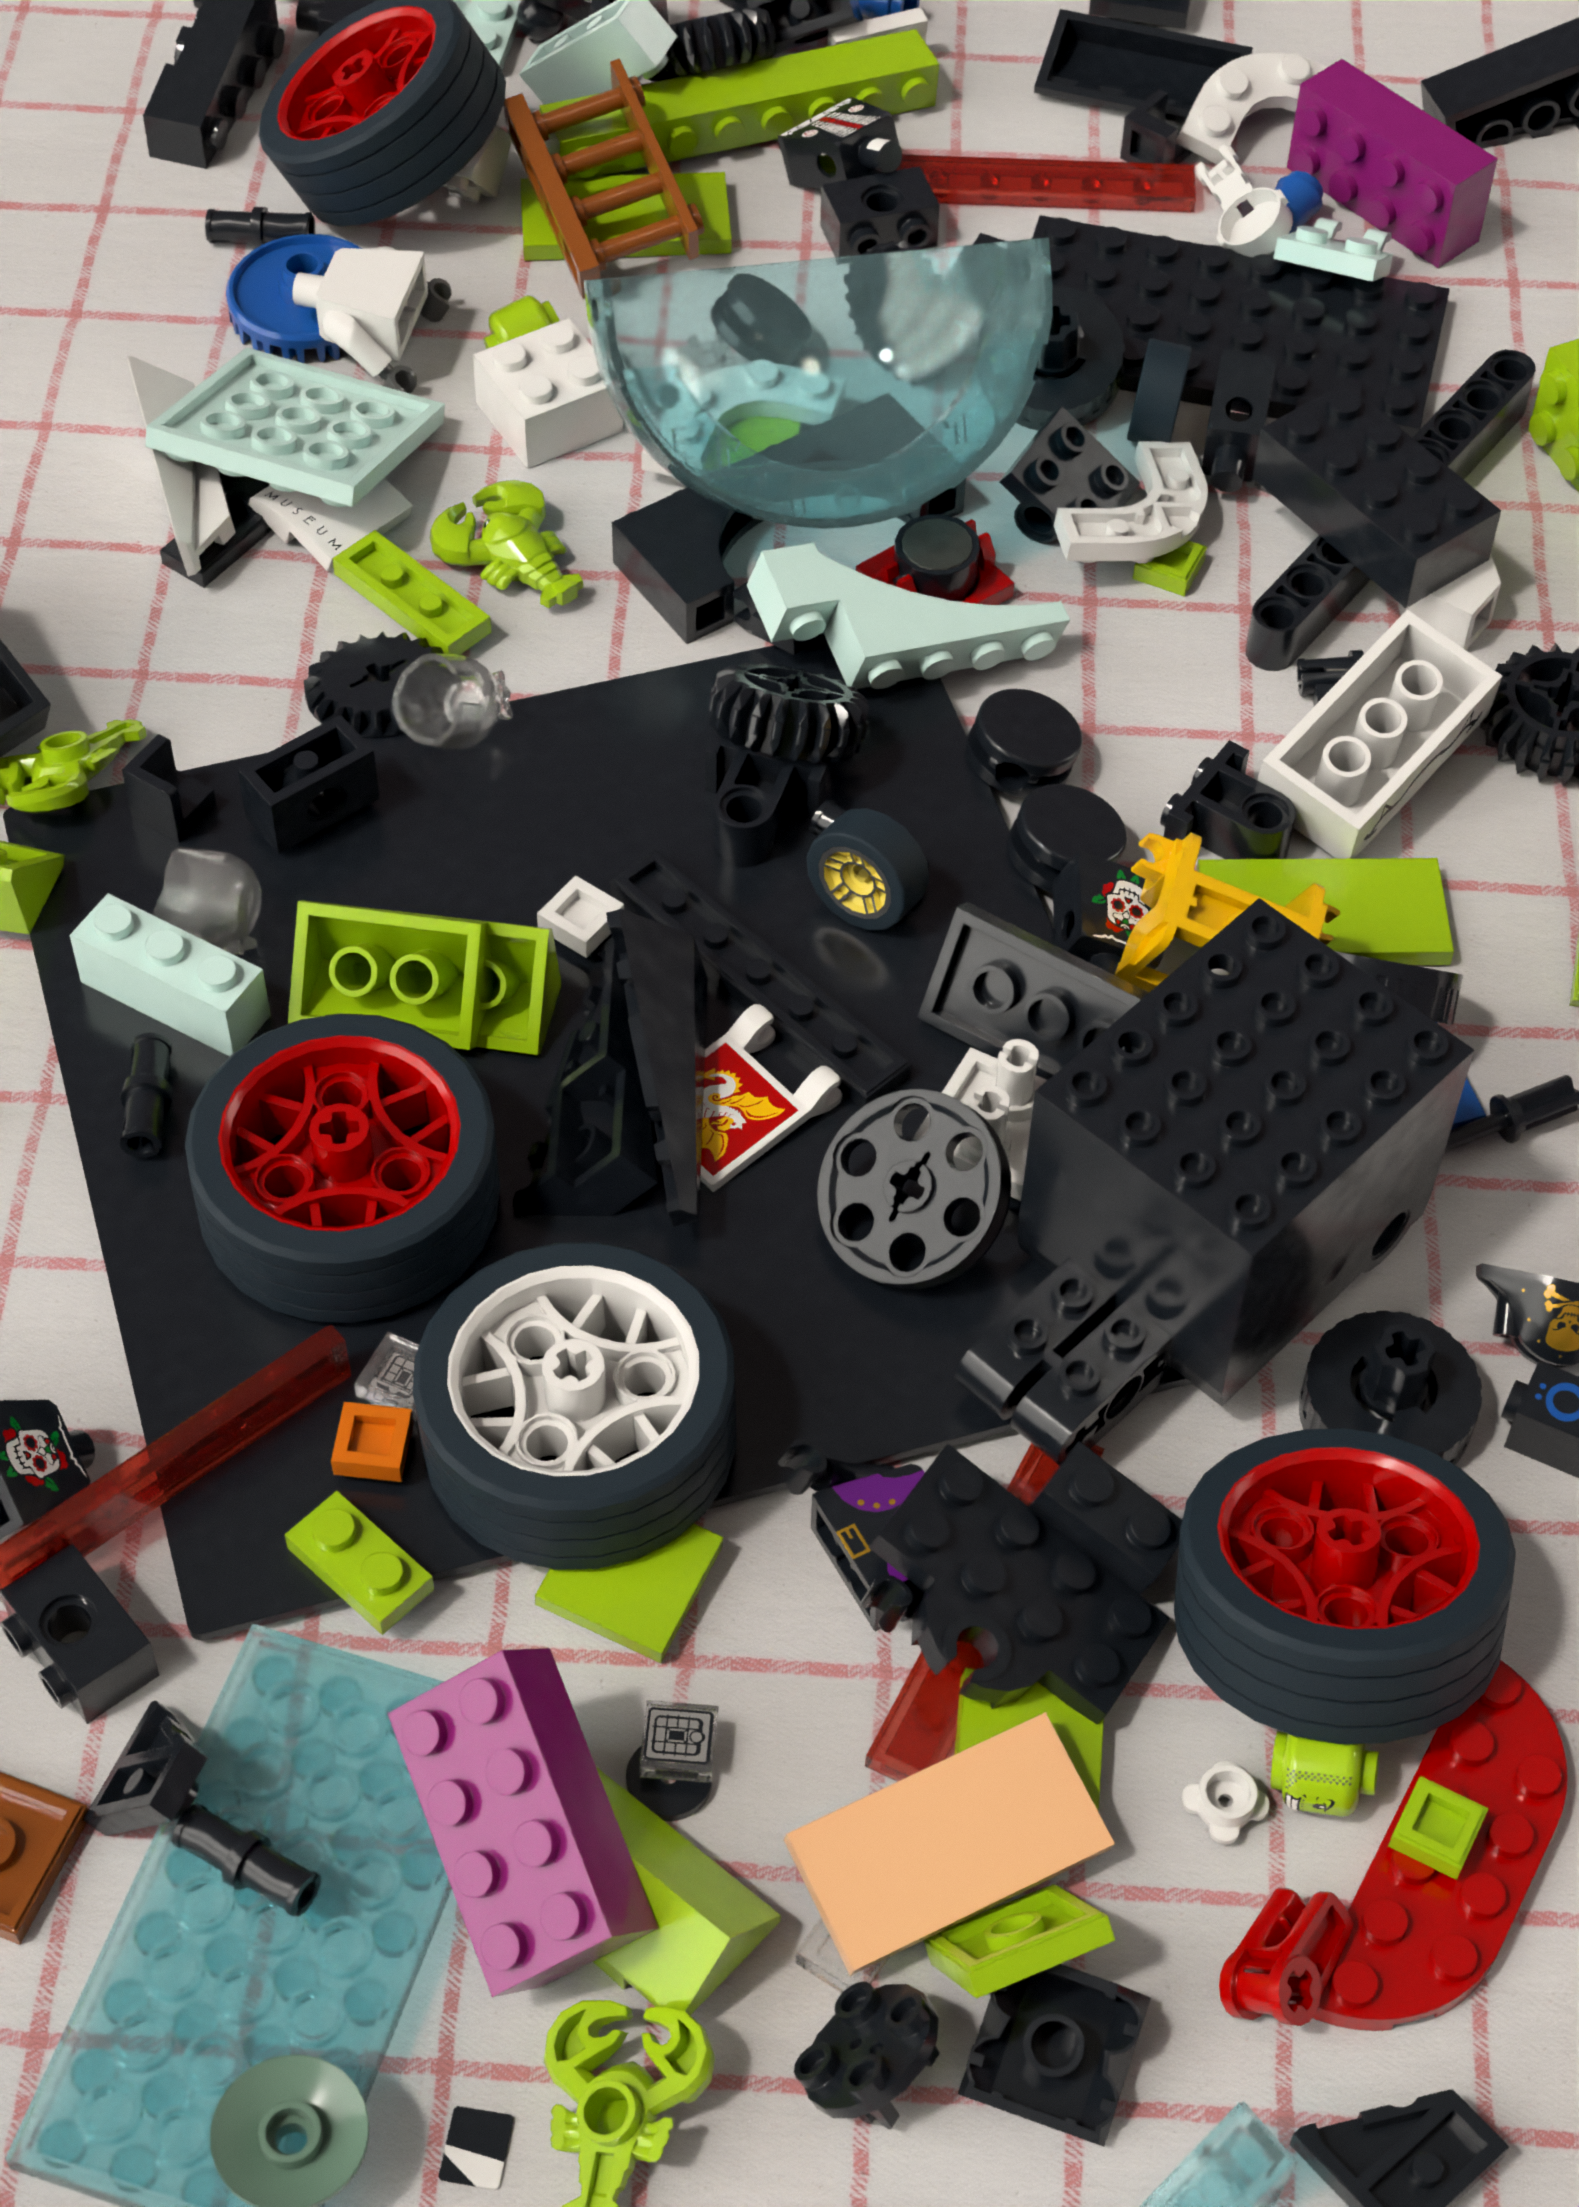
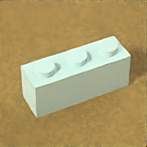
[519,0,677,104]
[70,893,271,1056]

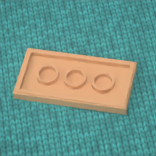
[784,1712,1115,1976]

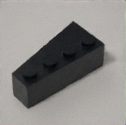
[143,0,285,169]
[1421,17,1579,149]

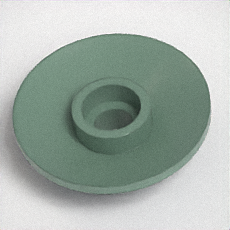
[210,2054,370,2207]

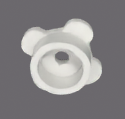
[1181,1761,1269,1844]

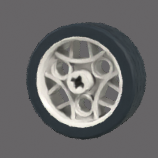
[413,1242,737,1570]

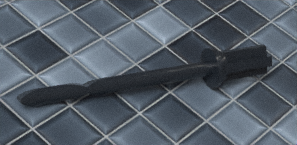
[1444,1075,1579,1153]

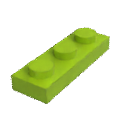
[332,530,492,660]

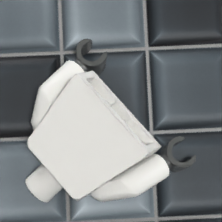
[292,246,452,394]

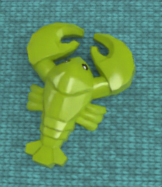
[430,480,584,608]
[0,719,147,813]
[543,2000,715,2207]

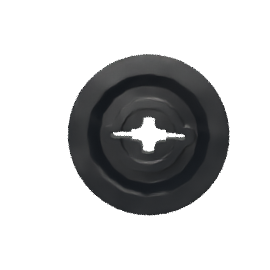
[304,631,456,738]

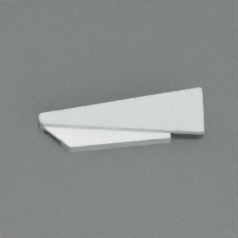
[127,356,235,576]

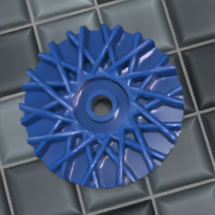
[226,234,362,363]

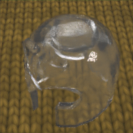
[393,653,513,750]
[152,847,262,955]

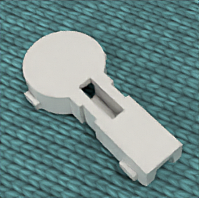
[1195,144,1293,257]

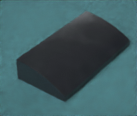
[1034,9,1253,123]

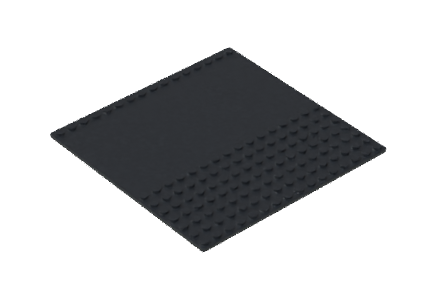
[3,635,1192,1641]

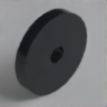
[626,1743,713,1821]

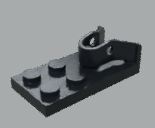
[917,902,1149,1080]

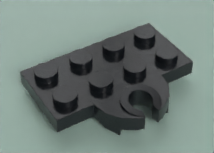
[868,1444,1170,1724]

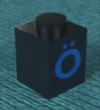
[1501,1360,1579,1478]

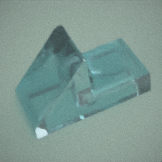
[1139,2101,1298,2207]

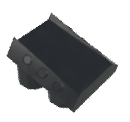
[958,1964,1151,2147]

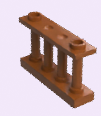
[503,58,704,299]

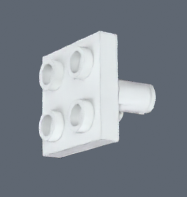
[913,1039,1047,1201]

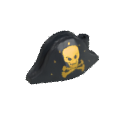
[1476,1263,1579,1368]

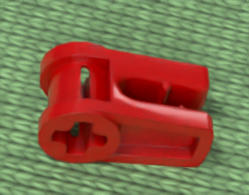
[1219,1888,1353,2026]

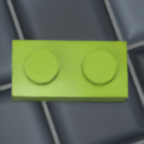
[285,1491,434,1635]

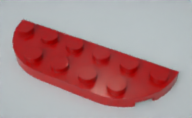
[1313,1660,1568,2031]

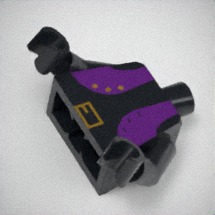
[777,1438,925,1633]

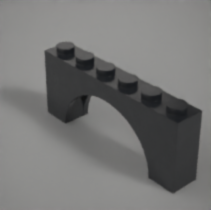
[612,394,967,644]

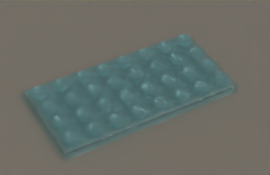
[5,1623,452,2207]

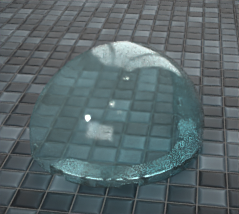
[584,238,1052,529]

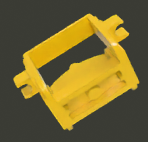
[1115,833,1340,992]

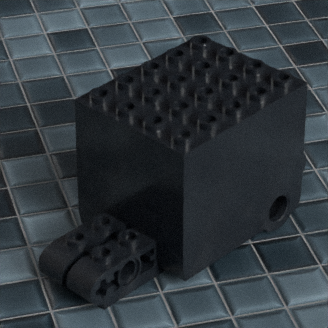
[955,898,1474,1465]

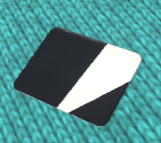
[439,2106,513,2190]

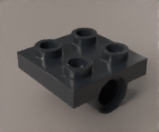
[999,406,1140,543]

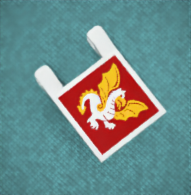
[651,1004,842,1192]

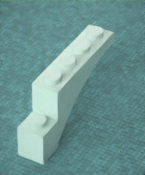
[746,542,1070,689]

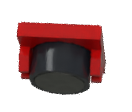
[856,514,1015,605]

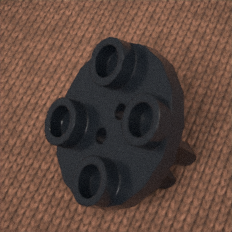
[794,1981,940,2129]

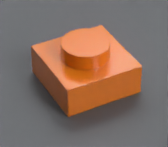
[331,1402,414,1482]

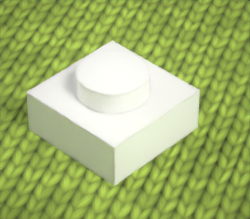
[537,875,624,958]

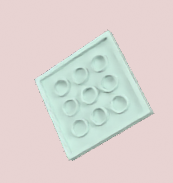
[146,347,445,507]

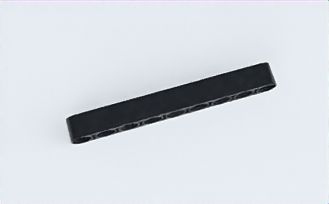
[1245,349,1536,671]

